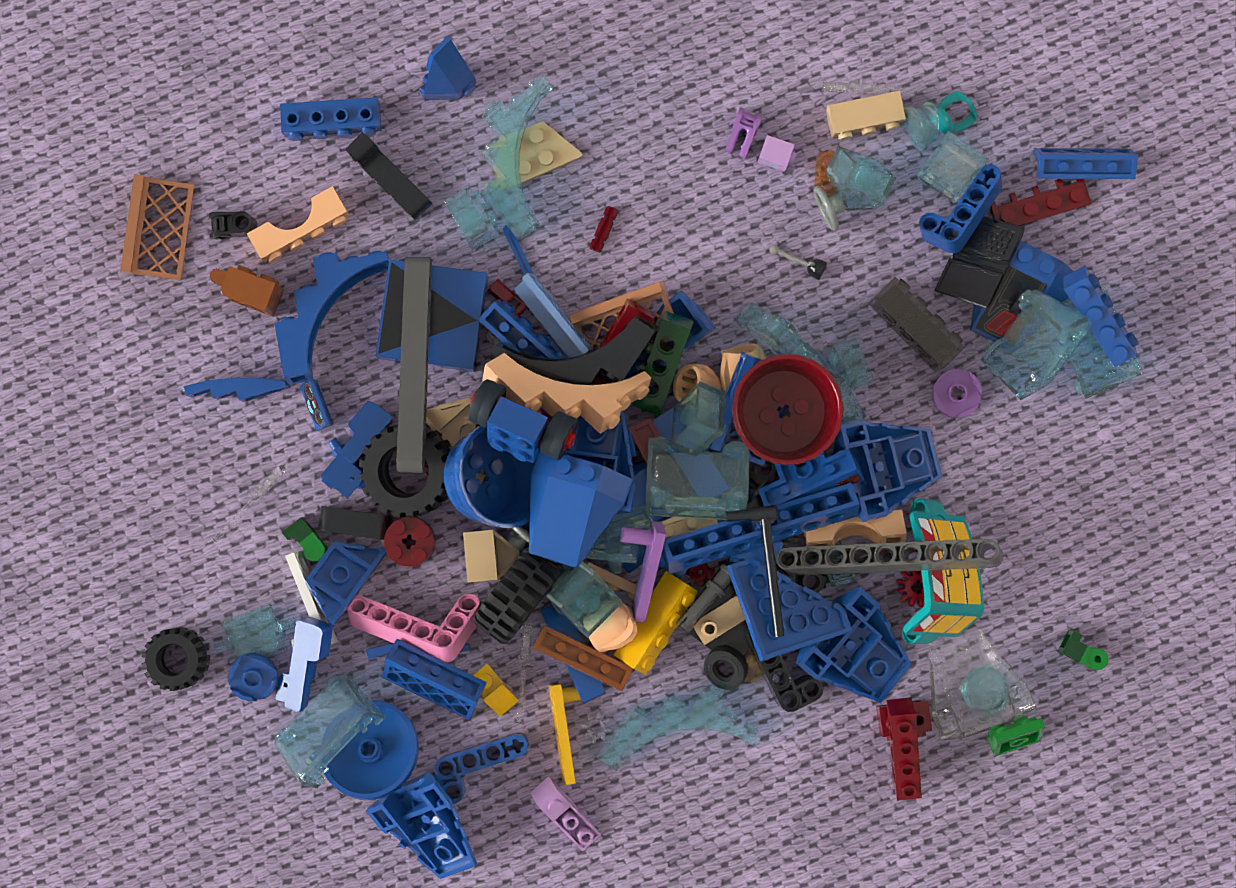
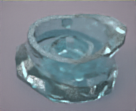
[903,101,939,152]
[961,664,1010,716]

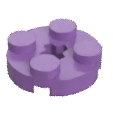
[932,369,982,418]

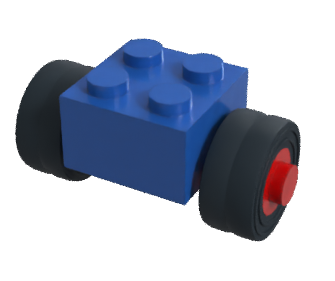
[468,379,578,463]

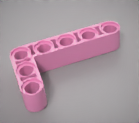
[347,594,480,663]

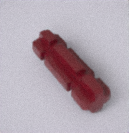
[589,206,618,253]

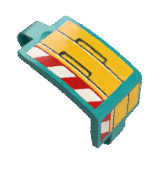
[902,498,984,644]

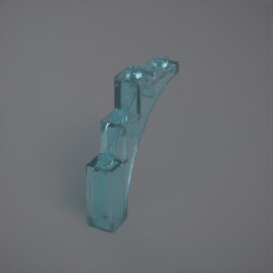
[481,75,554,240]
[734,302,866,425]
[596,685,761,771]

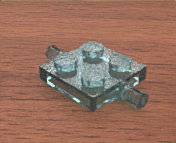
[214,604,296,659]

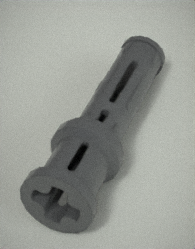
[677,564,732,633]

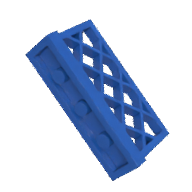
[706,352,787,466]
[381,639,487,721]

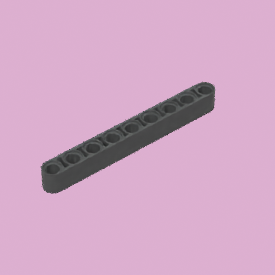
[396,257,432,473]
[776,539,1004,575]

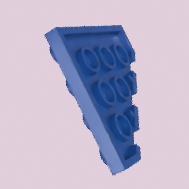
[727,558,852,662]

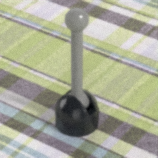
[770,245,827,280]

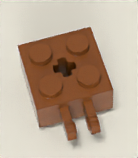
[210,265,284,317]

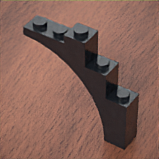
[491,315,658,385]

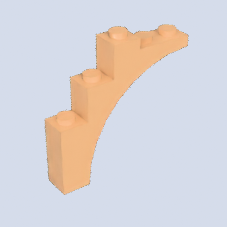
[483,353,651,434]

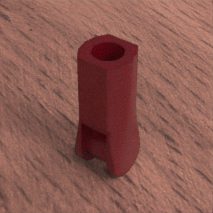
[487,279,530,318]

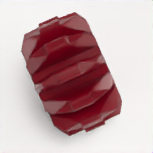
[895,571,924,607]

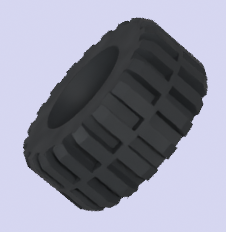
[359,424,451,518]
[473,547,561,644]

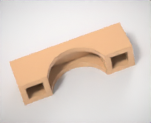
[247,186,350,263]
[803,510,907,547]

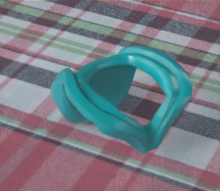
[930,91,977,134]

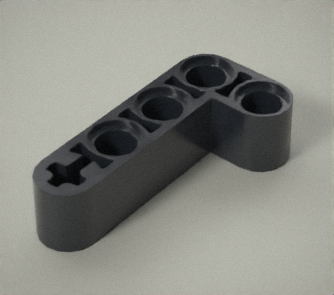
[345,132,433,221]
[743,624,824,712]

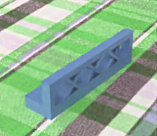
[514,273,595,357]

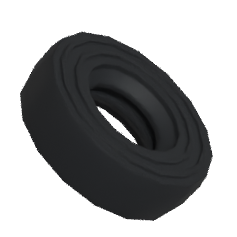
[704,646,748,690]

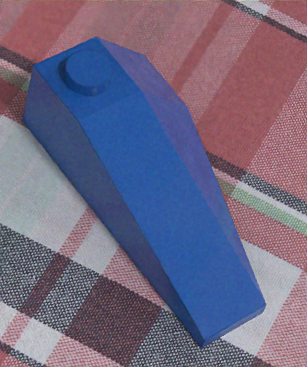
[420,36,477,100]
[626,291,716,379]

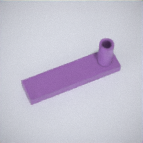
[620,521,666,622]

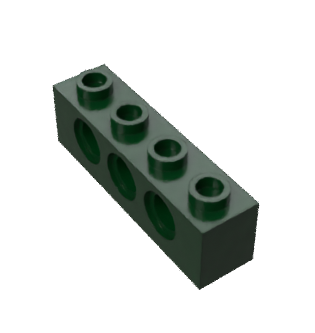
[632,311,694,416]

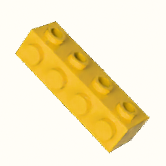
[614,571,698,675]

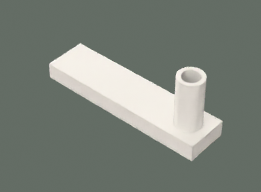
[285,551,338,647]

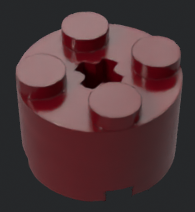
[384,517,436,567]

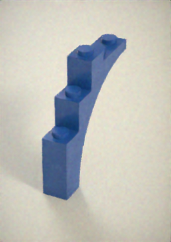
[274,251,390,385]

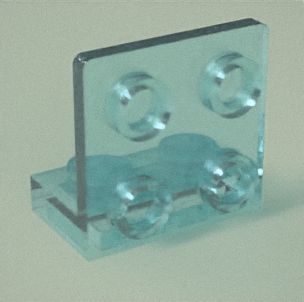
[826,338,876,394]

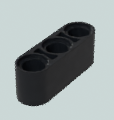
[317,506,391,540]

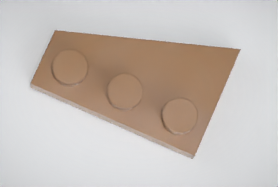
[578,560,653,600]

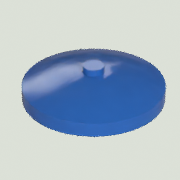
[319,700,419,800]

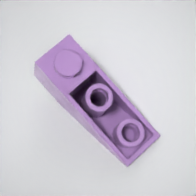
[530,776,601,851]

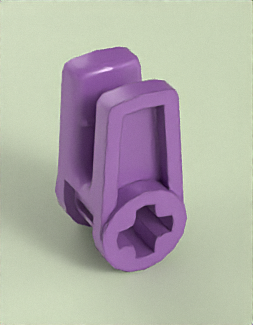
[725,107,763,158]

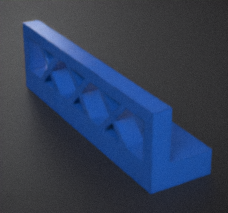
[1034,148,1138,179]

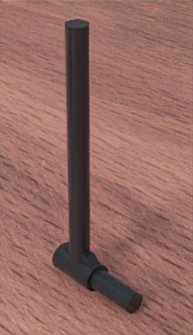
[726,505,784,637]

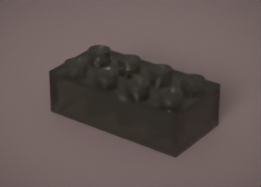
[868,277,965,373]

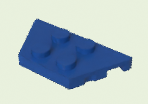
[305,541,387,627]

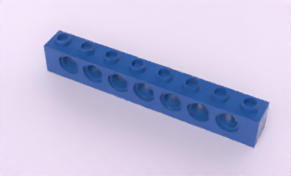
[662,483,860,574]

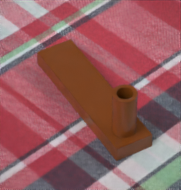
[532,625,633,691]

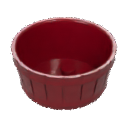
[732,354,844,465]

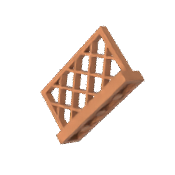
[120,174,194,280]
[569,280,674,350]

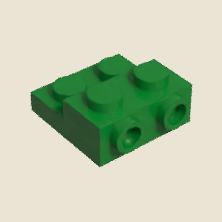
[987,716,1045,757]

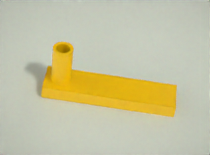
[548,683,581,785]

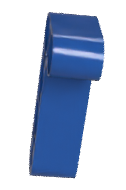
[919,165,1002,253]
[434,733,529,804]

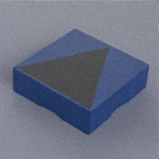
[375,259,489,372]

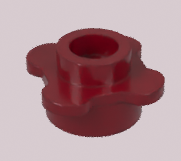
[686,563,715,587]

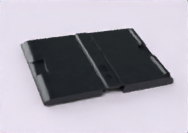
[934,216,1025,308]

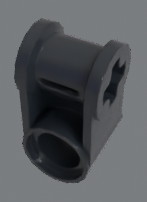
[208,211,258,240]
[732,457,776,503]

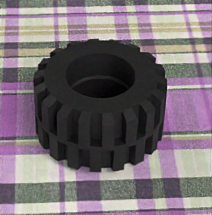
[142,627,210,691]

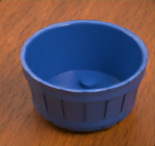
[444,426,538,528]

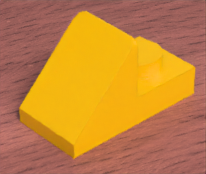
[473,663,519,717]

